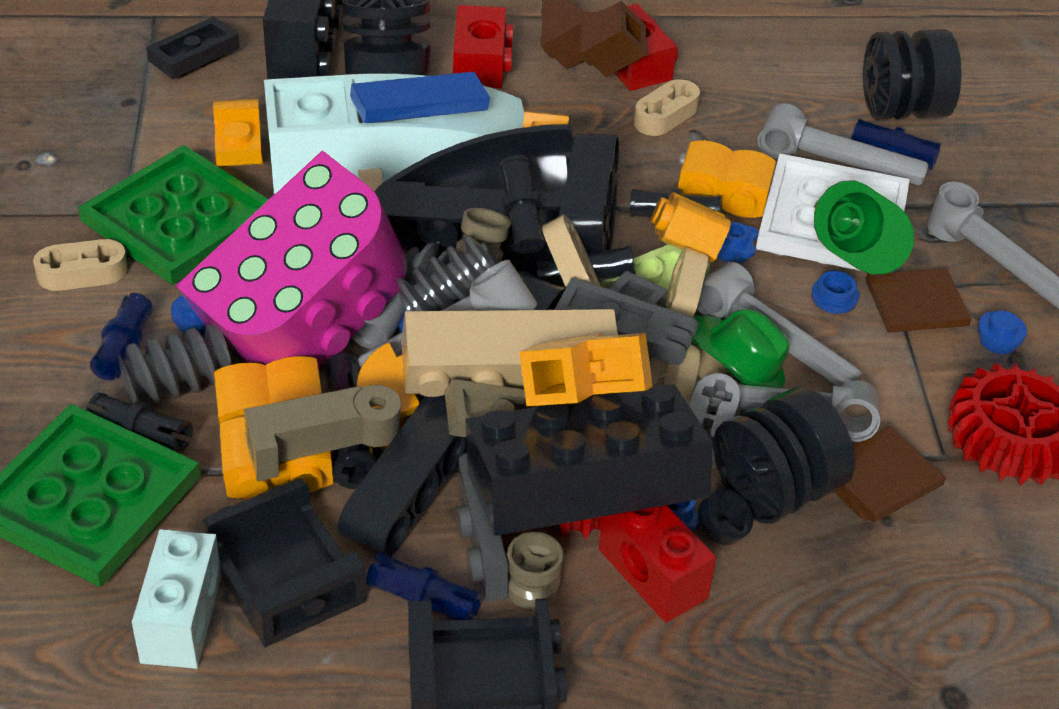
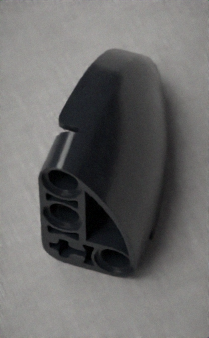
[374,124,619,277]

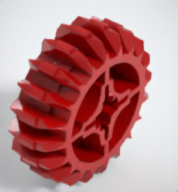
[947,362,1059,486]

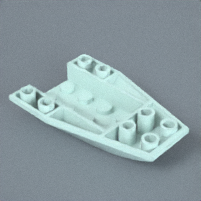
[264,74,524,194]

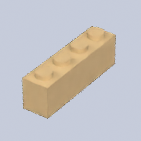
[401,309,618,397]

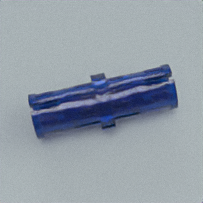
[851,119,942,170]
[90,293,153,381]
[366,552,483,620]

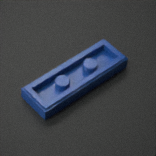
[350,72,490,123]

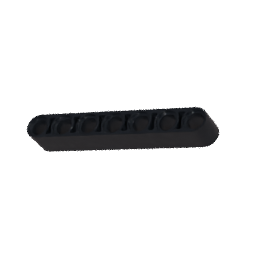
[338,271,566,557]

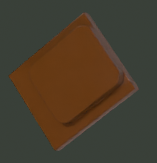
[866,268,971,333]
[834,426,946,523]

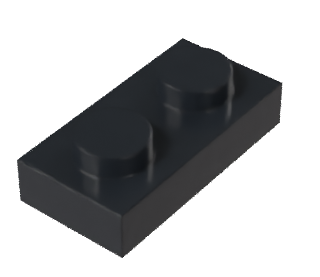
[146,16,240,79]

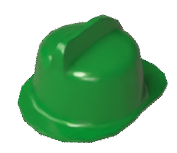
[813,180,914,275]
[692,309,790,388]

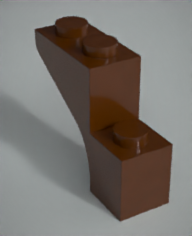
[540,0,647,77]

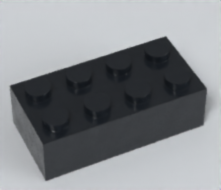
[263,0,343,80]
[465,384,713,536]

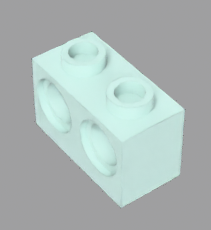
[132,529,222,669]

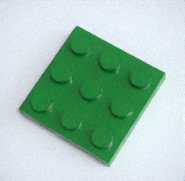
[78,145,269,285]
[0,403,201,588]

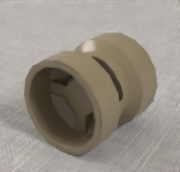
[456,208,511,263]
[507,532,563,610]

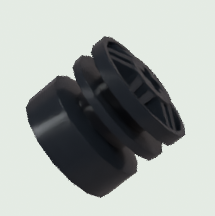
[342,0,431,76]
[863,29,962,121]
[713,387,855,524]

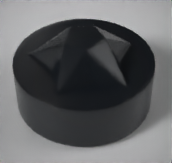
[698,488,753,545]

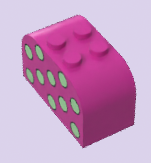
[176,150,407,369]

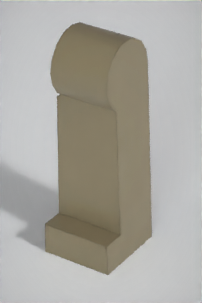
[244,385,401,482]

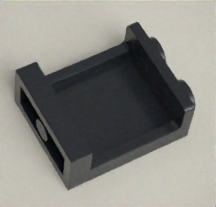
[203,478,367,648]
[408,598,567,709]

